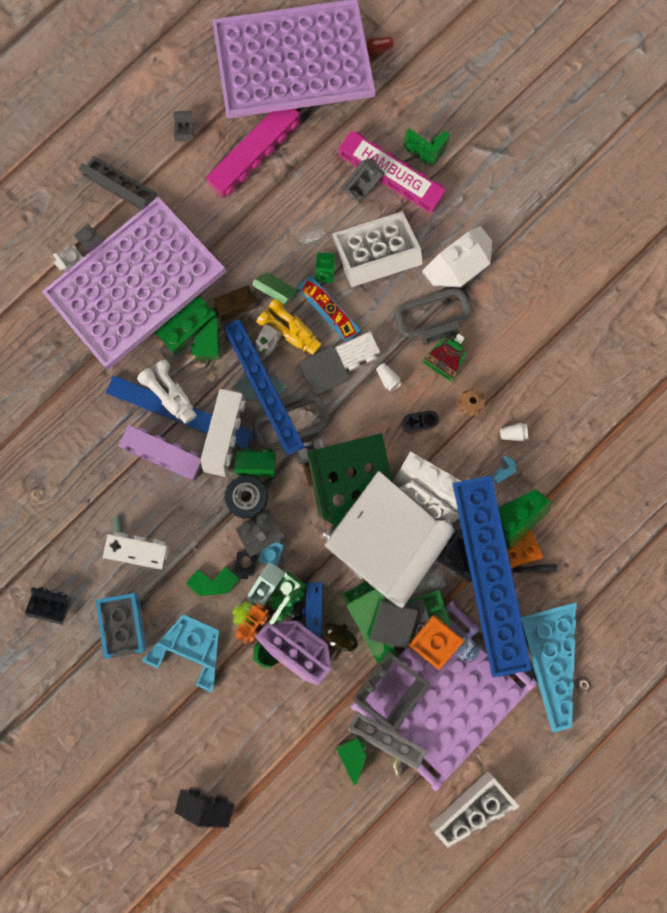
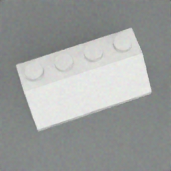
[393,451,461,525]

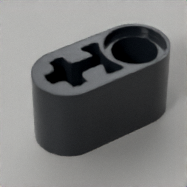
[401,411,439,433]

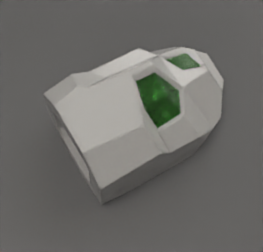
[255,324,282,358]

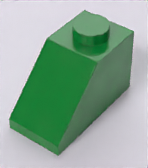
[191,318,220,360]
[336,736,368,786]

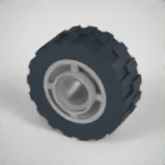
[225,475,268,519]

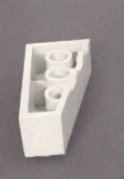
[200,389,246,477]
[430,771,519,848]

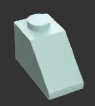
[246,562,285,607]

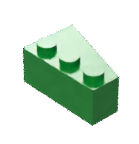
[498,489,550,549]

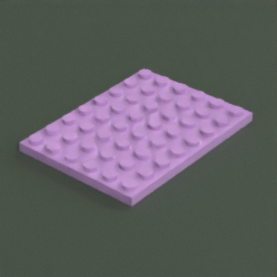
[212,0,375,119]
[42,197,227,370]

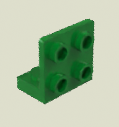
[404,128,450,166]
[267,571,307,625]

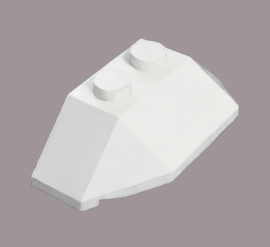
[422,226,492,287]

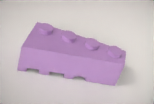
[118,425,202,481]

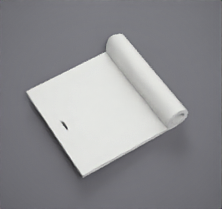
[324,472,455,607]

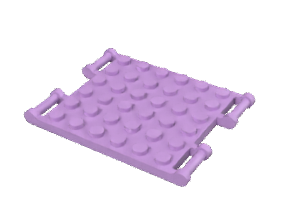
[350,600,537,791]

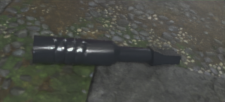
[513,564,557,573]

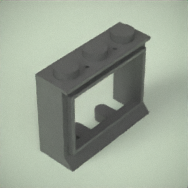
[352,651,430,732]

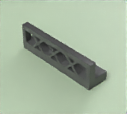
[78,156,157,210]

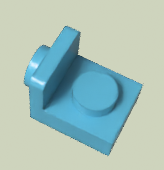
[492,456,517,485]
[258,540,284,567]

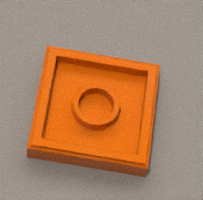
[408,614,465,670]

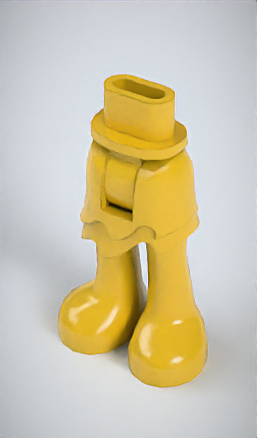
[256,298,322,355]

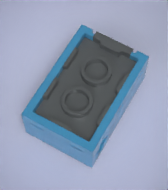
[95,593,147,659]

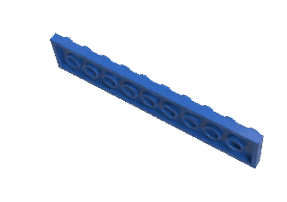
[452,475,531,678]

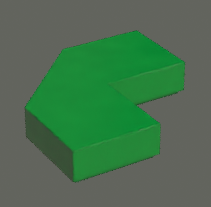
[185,566,240,596]

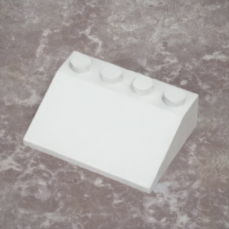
[332,211,422,287]

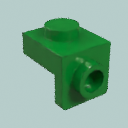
[315,252,335,283]

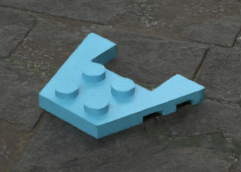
[142,614,219,692]

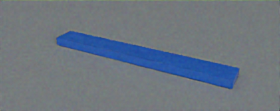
[223,318,305,456]
[106,376,254,448]

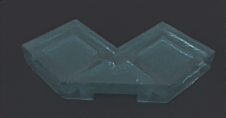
[234,374,287,401]

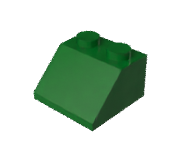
[234,448,276,477]

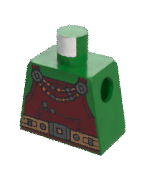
[422,334,466,382]

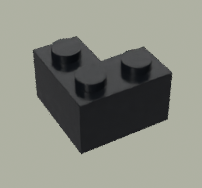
[174,787,235,828]

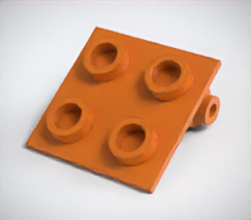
[506,530,543,568]
[234,603,271,644]

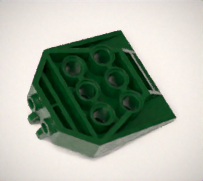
[307,433,393,528]

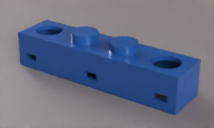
[302,582,322,639]

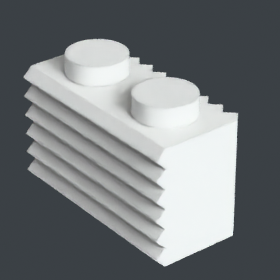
[335,332,380,371]

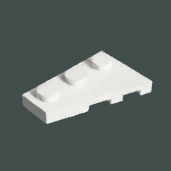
[399,480,459,523]

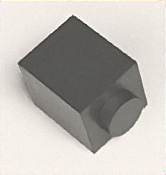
[74,223,103,253]

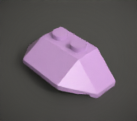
[256,621,331,686]

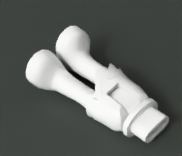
[137,359,197,424]

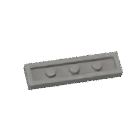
[348,711,427,770]

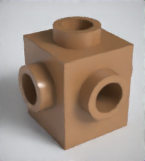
[457,388,486,417]

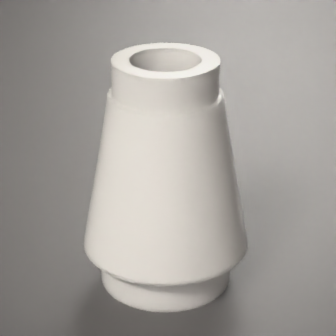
[376,363,402,392]
[500,422,528,441]

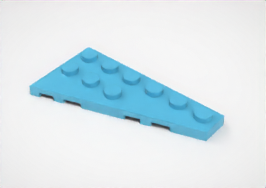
[521,602,577,733]

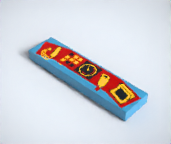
[297,275,361,342]

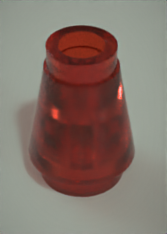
[365,37,393,57]

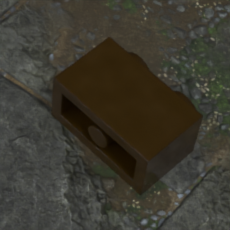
[213,285,257,321]

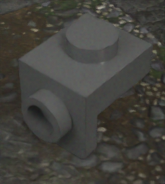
[173,111,194,141]
[295,438,326,464]

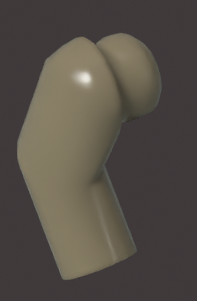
[390,756,404,777]

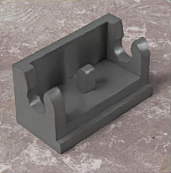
[341,158,385,200]

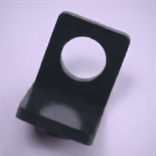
[232,552,256,579]

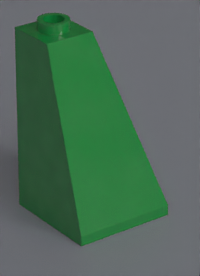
[340,581,396,664]

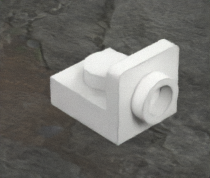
[53,245,83,272]

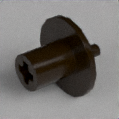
[322,623,358,661]

